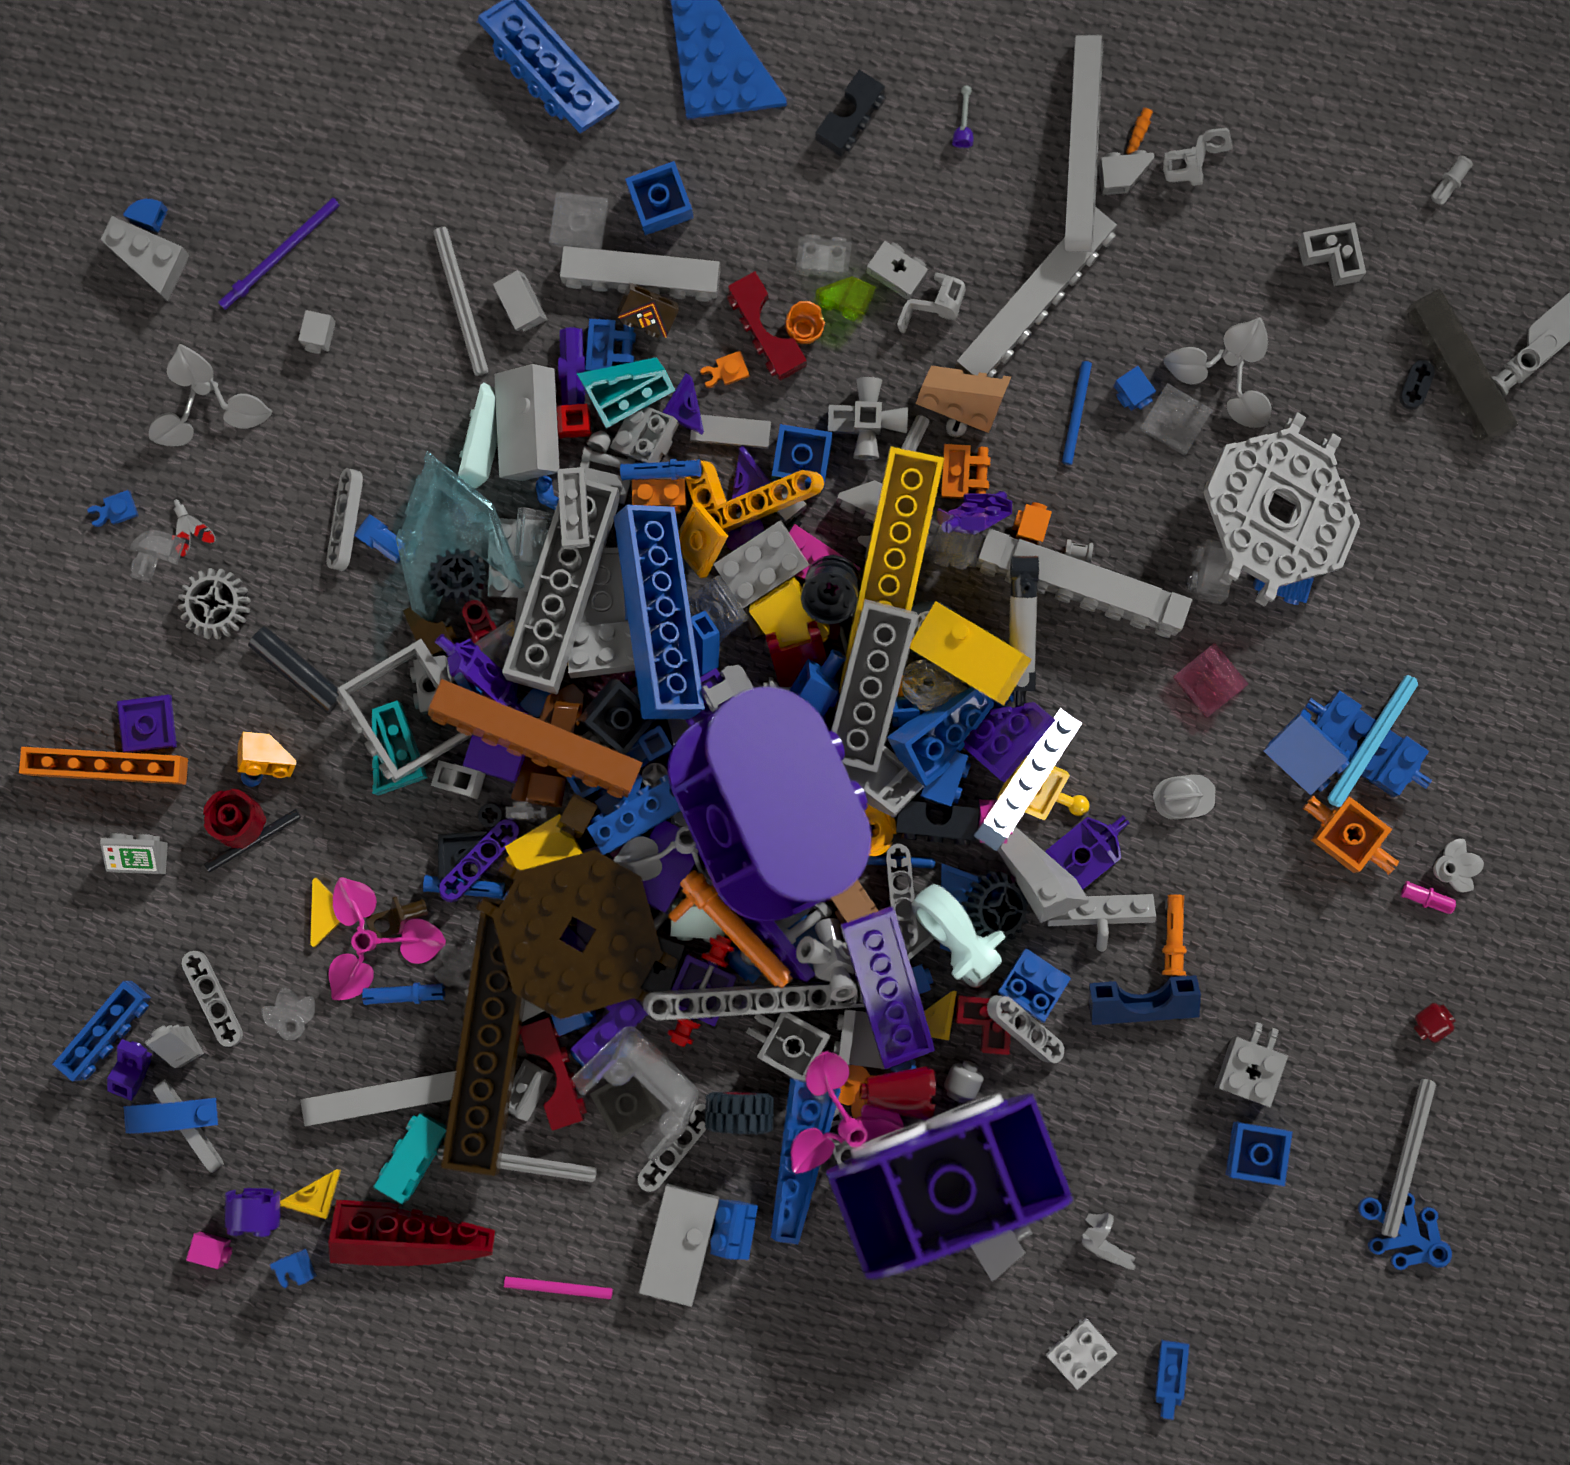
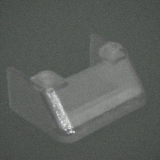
[572,1027,699,1163]

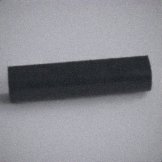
[248,626,339,714]

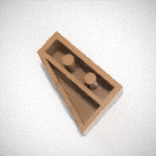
[916,366,1011,433]
[826,879,878,924]

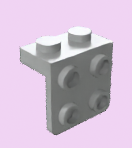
[834,1009,889,1069]

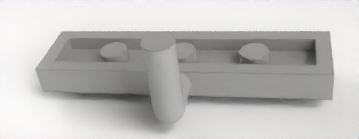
[1048,894,1156,952]

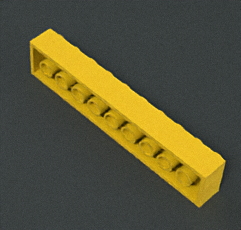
[834,446,944,711]

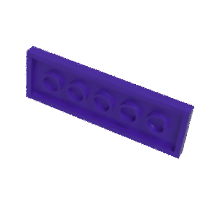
[841,907,935,1069]

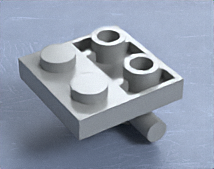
[610,406,679,463]

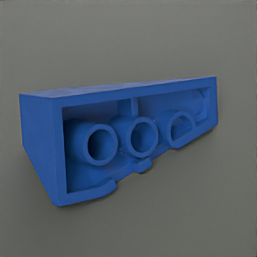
[887,687,994,787]

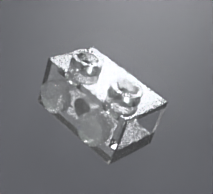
[796,234,851,279]

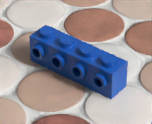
[587,774,681,856]
[53,981,151,1082]

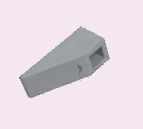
[145,1025,204,1068]

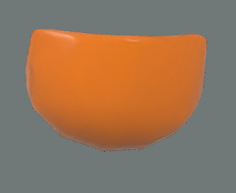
[785,301,825,344]

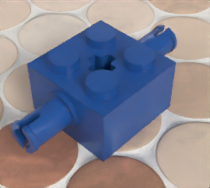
[789,649,846,722]

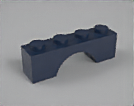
[1089,975,1201,1025]

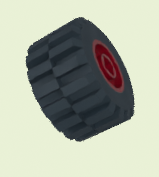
[705,1092,774,1134]

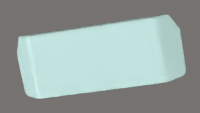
[458,383,498,488]

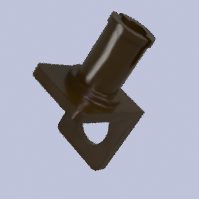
[365,896,428,938]

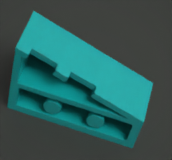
[577,357,676,428]
[372,701,428,796]
[374,1113,447,1204]

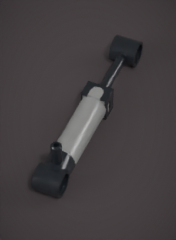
[1009,556,1039,755]

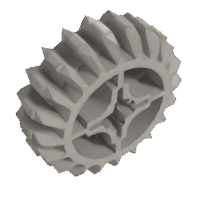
[178,568,250,640]

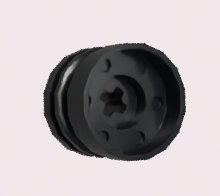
[801,555,861,625]

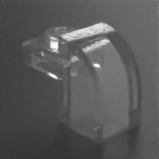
[129,530,186,583]

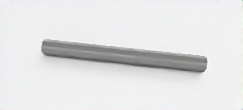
[433,227,488,376]
[1381,1079,1436,1238]
[437,1144,597,1182]

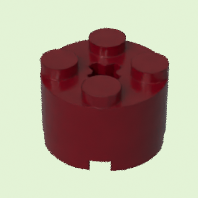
[203,789,266,849]

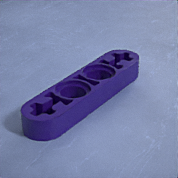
[439,819,519,902]

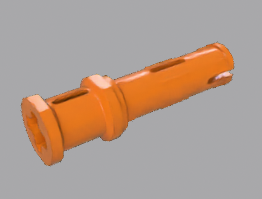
[1162,894,1187,976]

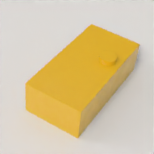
[910,601,1032,705]

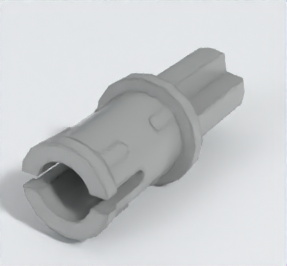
[1431,156,1473,205]

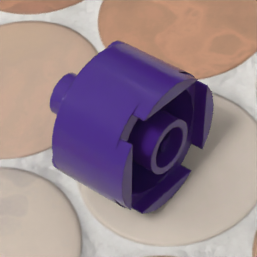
[225,1188,280,1236]

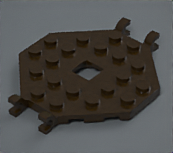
[475,850,679,1019]

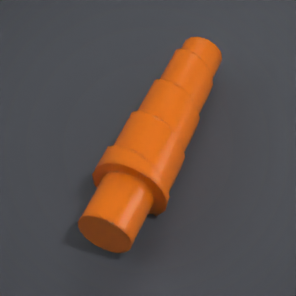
[1126,108,1153,155]

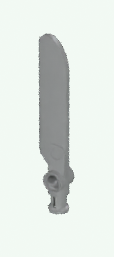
[1488,292,1570,397]

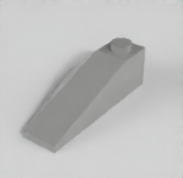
[998,826,1089,923]

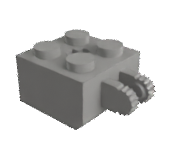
[746,1012,830,1081]
[1215,1022,1288,1107]

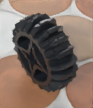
[961,871,1032,944]

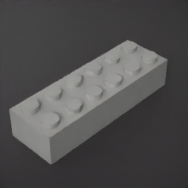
[831,599,918,772]

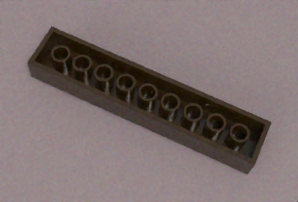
[441,896,525,1176]

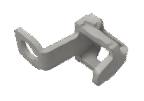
[1163,128,1232,186]
[897,273,966,333]
[701,665,753,712]

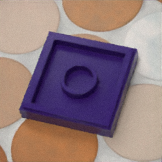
[117,695,177,753]

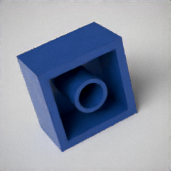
[625,161,694,235]
[772,424,832,490]
[1225,1121,1292,1186]

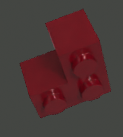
[955,996,1011,1055]

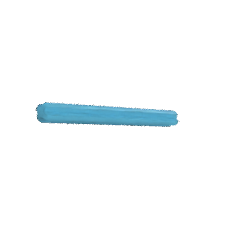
[1328,675,1418,807]

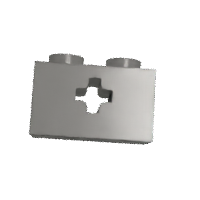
[867,241,928,300]

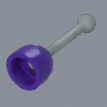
[952,85,974,148]

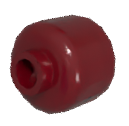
[1414,1003,1456,1043]

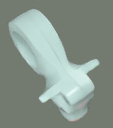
[911,884,1005,988]

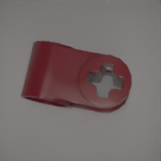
[462,600,503,652]

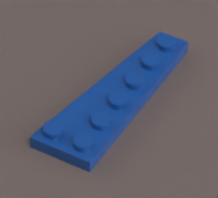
[771,1078,841,1244]

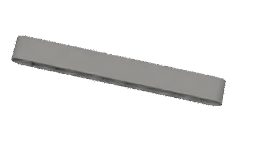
[1065,35,1103,252]
[643,979,865,1020]

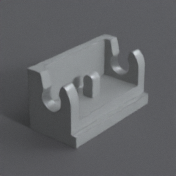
[493,270,547,331]

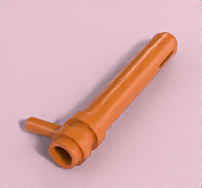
[668,870,793,989]

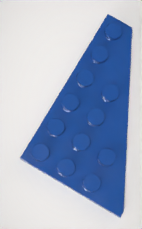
[671,0,787,119]

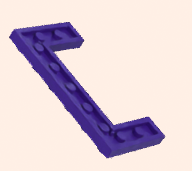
[559,924,648,1069]

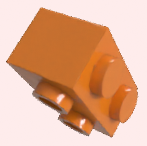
[632,479,687,514]
[1012,502,1052,546]

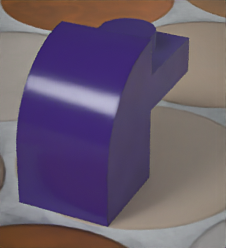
[107,1039,152,1101]

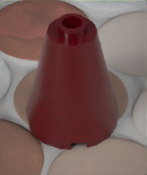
[859,1066,936,1121]

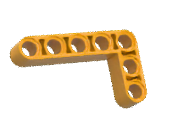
[685,460,824,533]

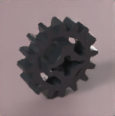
[428,548,486,604]

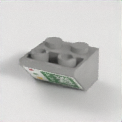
[100,833,168,874]

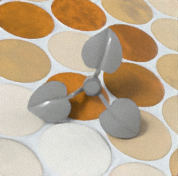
[1163,317,1271,428]
[149,344,272,446]
[614,811,719,895]

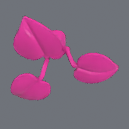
[329,877,446,1000]
[791,1051,904,1174]

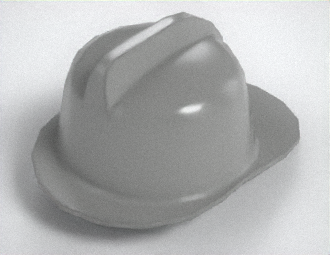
[1153,775,1215,819]

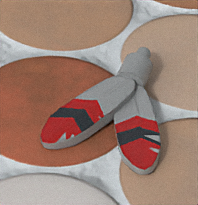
[174,500,216,557]

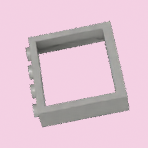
[336,639,475,783]

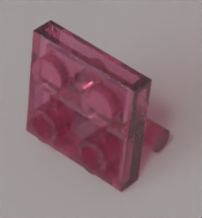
[1173,643,1248,718]

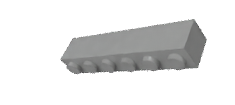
[560,246,720,302]

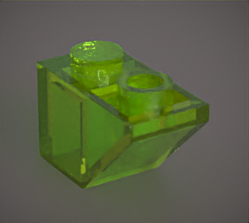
[815,276,876,321]

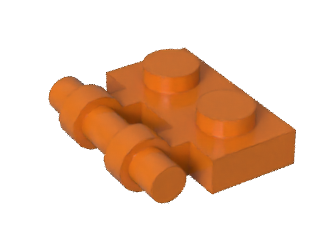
[941,444,991,499]

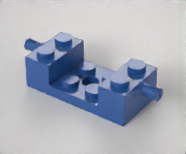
[1305,691,1432,797]

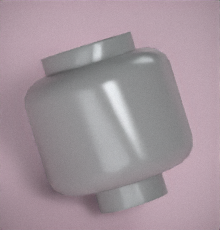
[944,1061,984,1103]

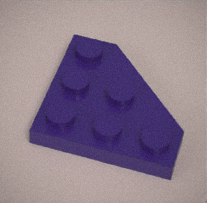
[964,702,1056,783]

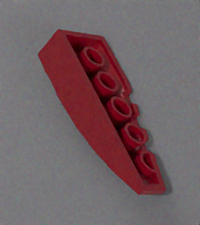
[328,1200,495,1266]

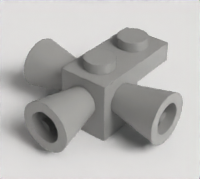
[828,377,908,460]
[796,918,857,1001]

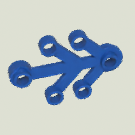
[1358,1193,1452,1270]

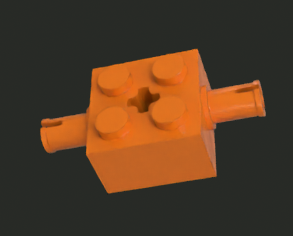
[1302,796,1399,875]

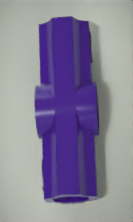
[558,327,586,405]

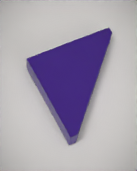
[662,373,704,435]
[732,445,771,511]

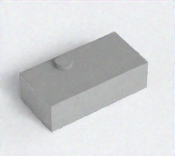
[494,364,559,481]
[639,1184,719,1307]

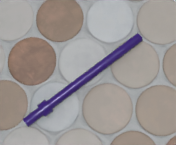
[218,198,340,310]

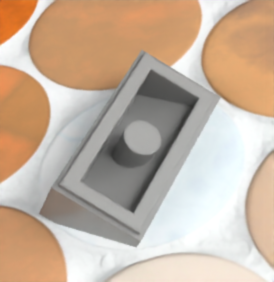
[509,1059,553,1121]

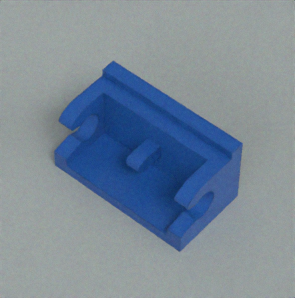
[270,1249,316,1288]

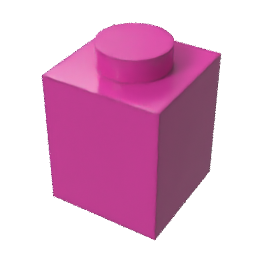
[186,1232,232,1269]

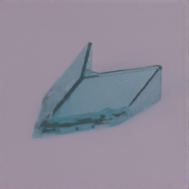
[396,451,525,622]

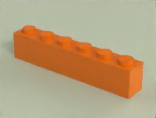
[19,747,188,785]

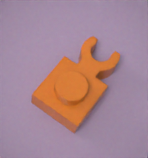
[700,351,749,388]

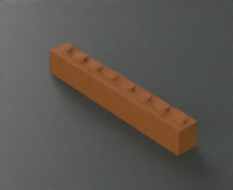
[428,679,642,798]

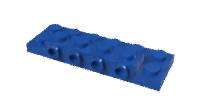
[477,0,620,133]

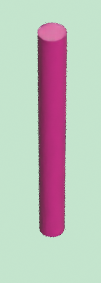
[504,1276,613,1299]

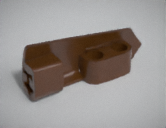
[511,683,585,807]

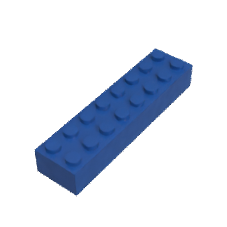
[613,505,705,719]

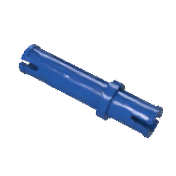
[620,459,701,481]
[423,875,505,899]
[362,982,445,1005]

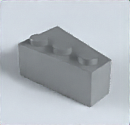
[101,216,190,301]

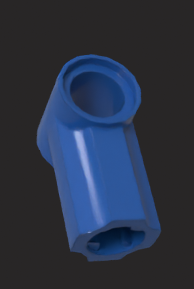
[354,514,410,563]

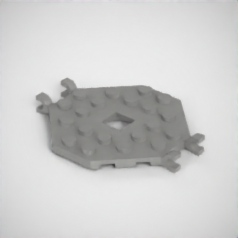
[1203,412,1360,606]

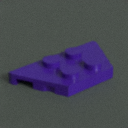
[743,916,815,982]

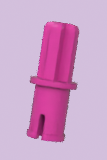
[1401,881,1456,914]

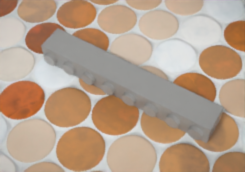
[955,207,1117,378]

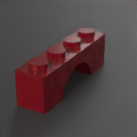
[726,271,807,381]
[520,1017,587,1131]

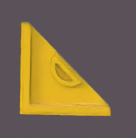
[311,878,341,947]
[924,991,957,1040]
[280,1169,341,1219]

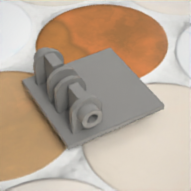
[1046,1318,1118,1390]

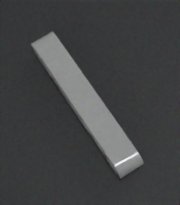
[300,1071,456,1126]

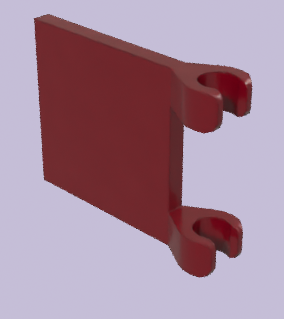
[765,620,827,687]

